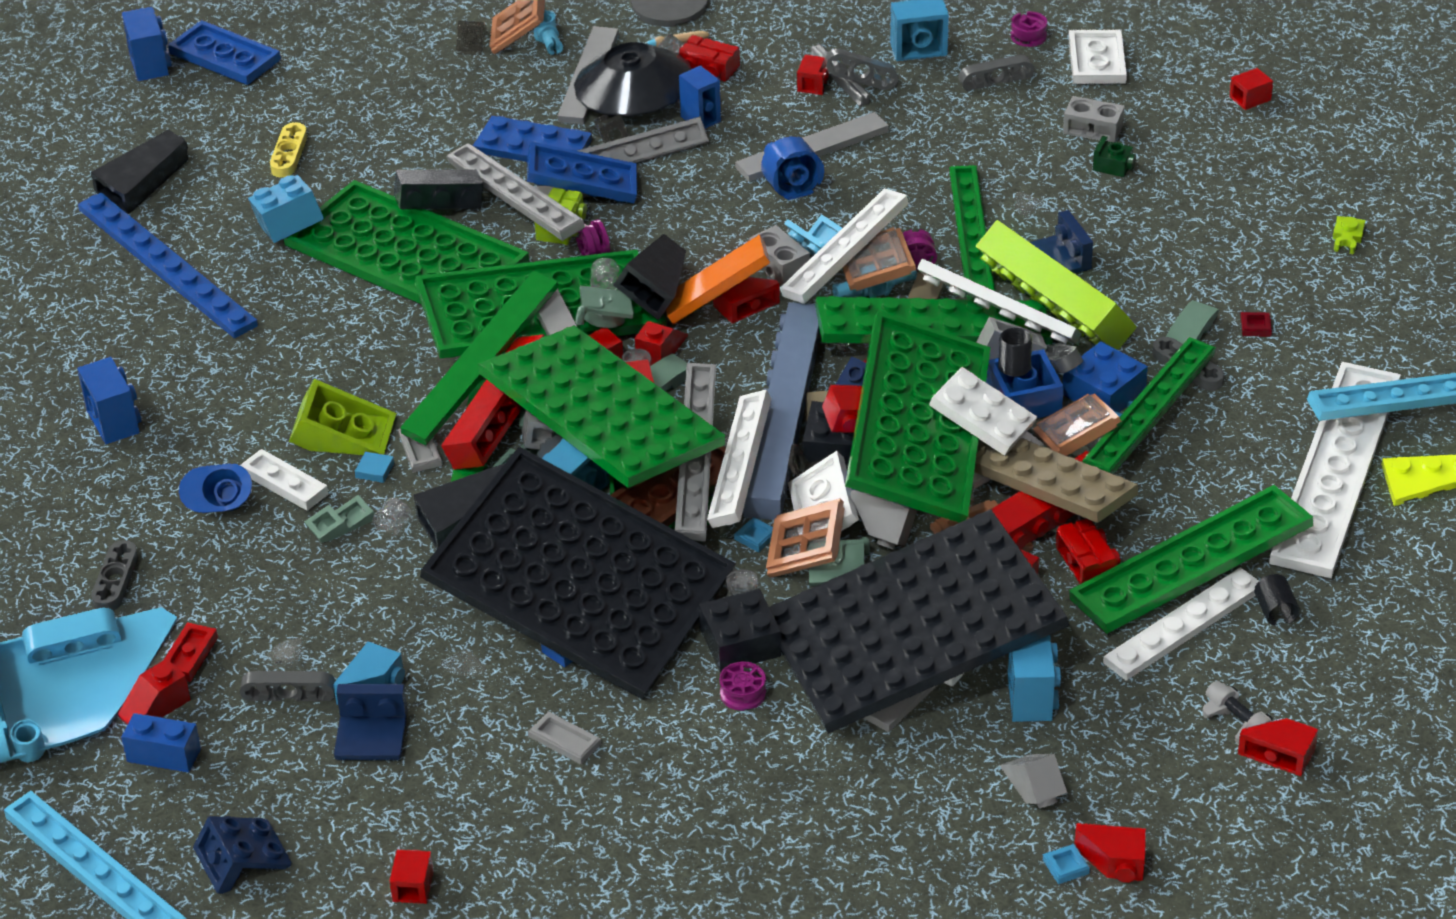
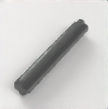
[810,44,871,106]

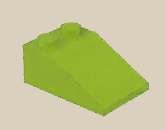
[289,379,396,455]

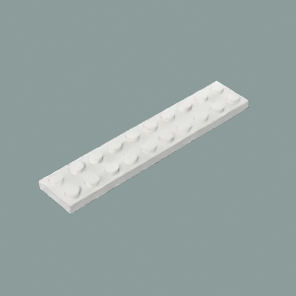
[1269,362,1401,579]

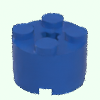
[761,137,824,200]

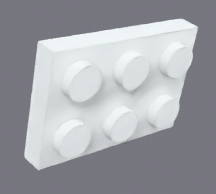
[1069,30,1127,84]
[929,367,1037,456]
[788,451,859,551]

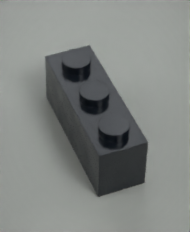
[394,169,483,209]

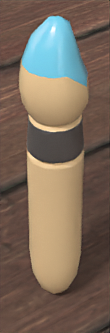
[647,31,710,47]

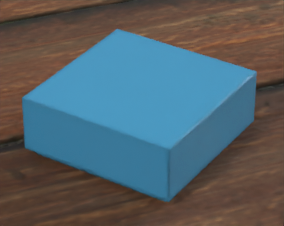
[355,452,394,483]
[734,517,773,553]
[1043,844,1090,884]

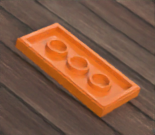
[666,234,770,324]

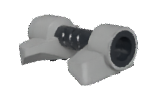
[1203,681,1273,745]

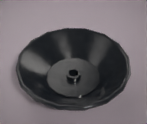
[574,42,692,117]

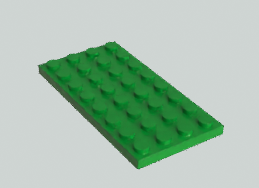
[284,180,529,304]
[415,249,667,359]
[845,311,991,523]
[479,325,725,488]

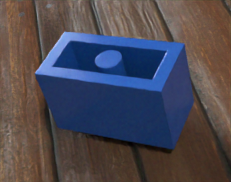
[679,66,721,129]
[121,713,201,773]

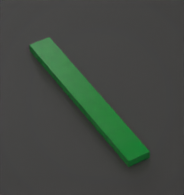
[949,165,995,300]
[400,270,558,446]
[1082,337,1216,474]

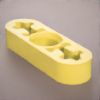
[270,123,307,178]

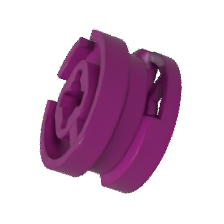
[1011,11,1048,47]
[576,219,610,256]
[902,229,937,271]
[720,662,766,711]

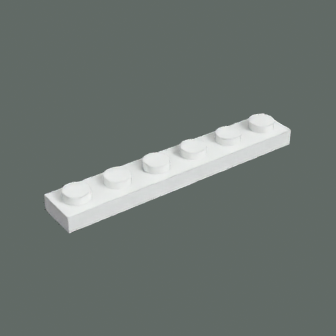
[780,188,909,304]
[917,259,1082,344]
[707,390,772,528]
[1103,567,1259,681]

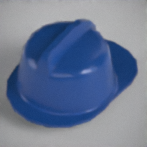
[178,464,252,513]

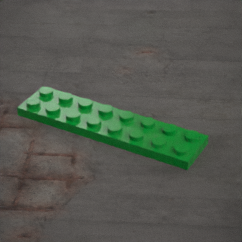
[815,296,1053,345]
[1069,485,1314,634]

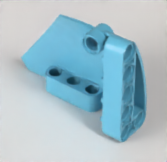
[0,607,178,763]

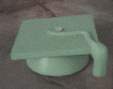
[576,285,633,328]
[809,536,870,586]

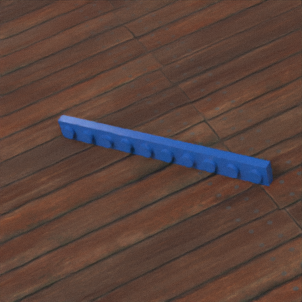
[78,193,258,339]

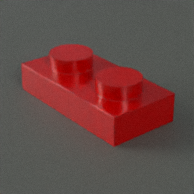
[164,622,218,682]

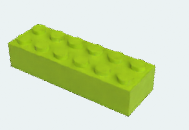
[975,220,1137,350]

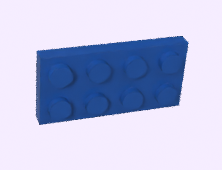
[168,20,281,85]
[473,116,592,162]
[527,141,637,204]

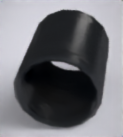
[998,328,1032,377]
[1254,574,1300,626]

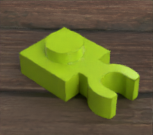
[1333,216,1366,254]

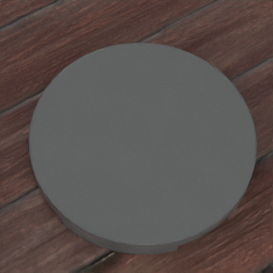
[631,0,707,27]

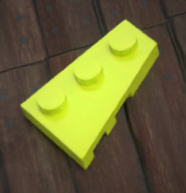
[1381,455,1456,506]

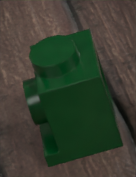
[1093,136,1136,177]

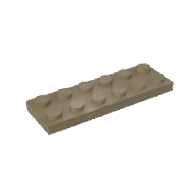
[974,438,1138,523]

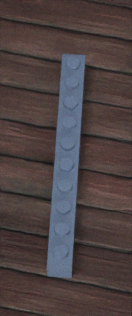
[744,302,821,520]

